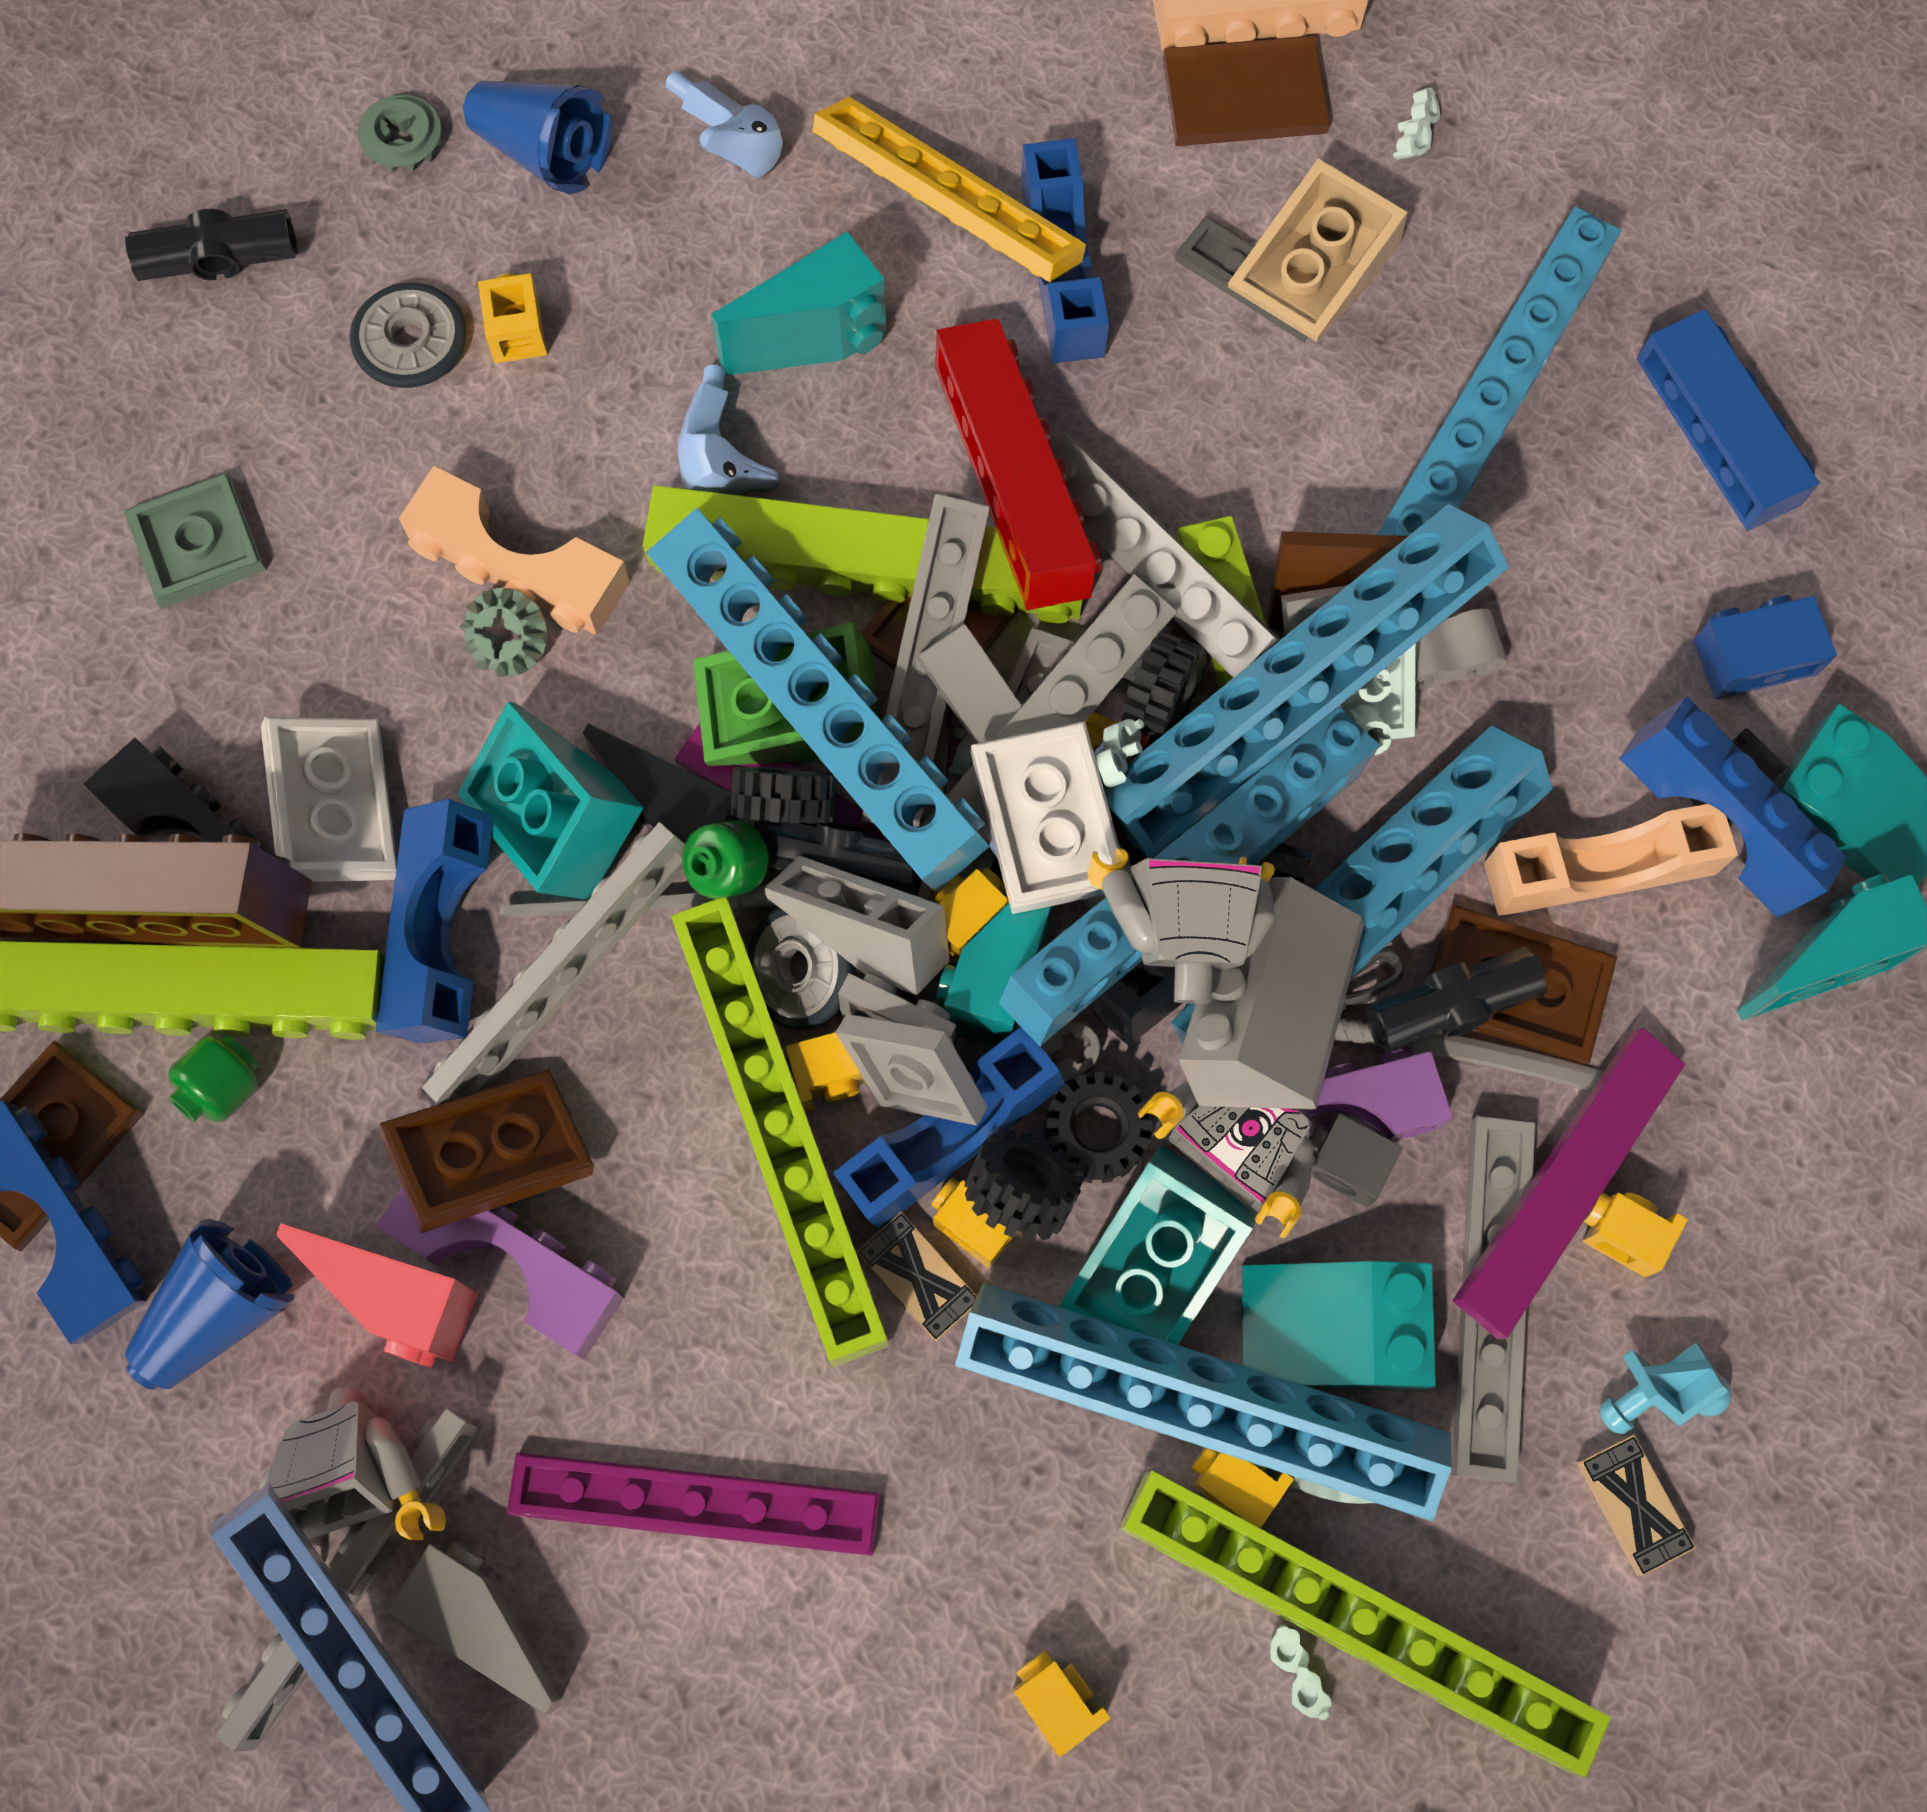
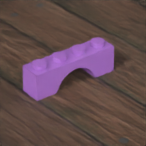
[1297,1048,1453,1142]
[375,1188,624,1360]

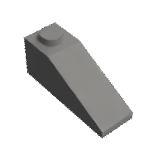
[765,856,950,995]
[387,1540,561,1714]

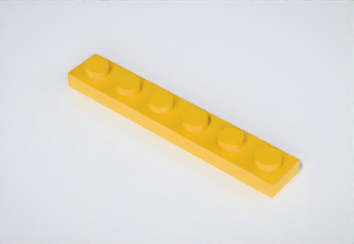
[813,96,1086,282]

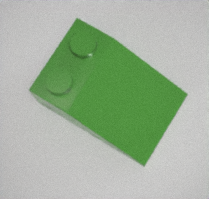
[693,622,881,766]

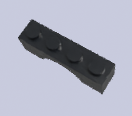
[83,737,258,842]

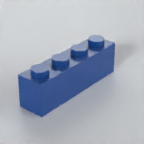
[1636,309,1820,531]

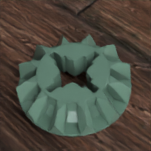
[358,95,442,173]
[459,588,547,677]

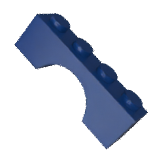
[1021,138,1109,364]
[1619,696,1847,918]
[375,799,493,1043]
[833,1027,1065,1230]
[0,1100,146,1344]

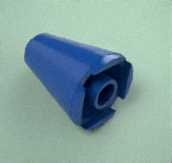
[463,80,612,195]
[125,1219,295,1390]

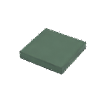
[124,472,266,609]

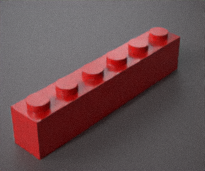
[935,318,1101,611]

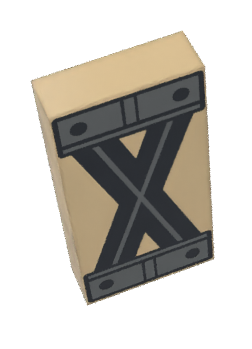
[857,1212,977,1342]
[1576,1435,1696,1576]

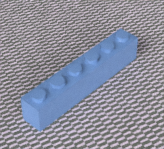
[210,1483,490,1812]

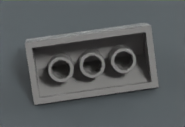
[1178,877,1364,1109]

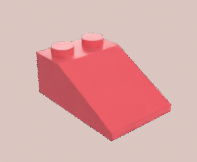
[276,1223,478,1368]

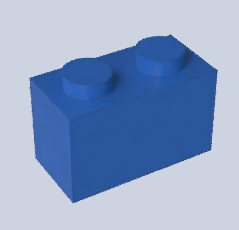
[1693,595,1837,699]

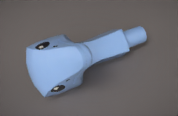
[665,71,783,179]
[678,365,780,496]

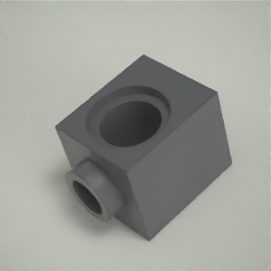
[1310,1113,1403,1208]

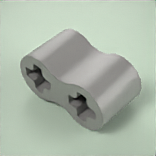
[1415,609,1507,691]

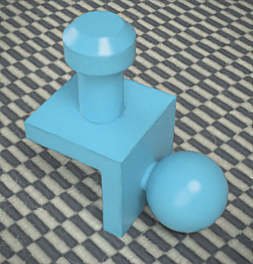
[1600,1343,1732,1434]

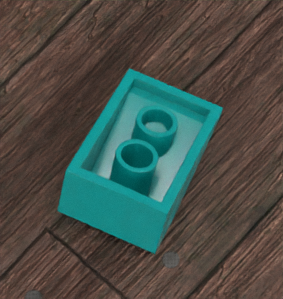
[711,232,887,376]
[457,701,644,900]
[1776,703,1927,886]
[1737,874,1927,1021]
[936,903,1056,1047]
[1059,1145,1259,1345]
[1241,1261,1436,1392]

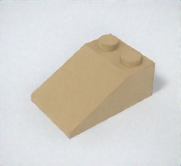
[1228,158,1408,342]

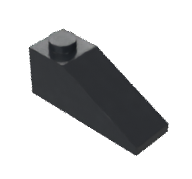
[582,723,739,843]

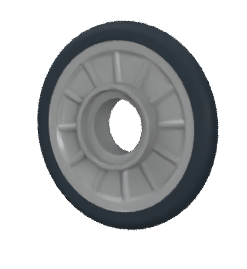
[350,283,467,388]
[747,907,853,1030]

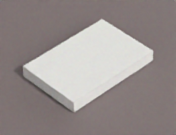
[261,717,397,882]
[970,722,1126,914]

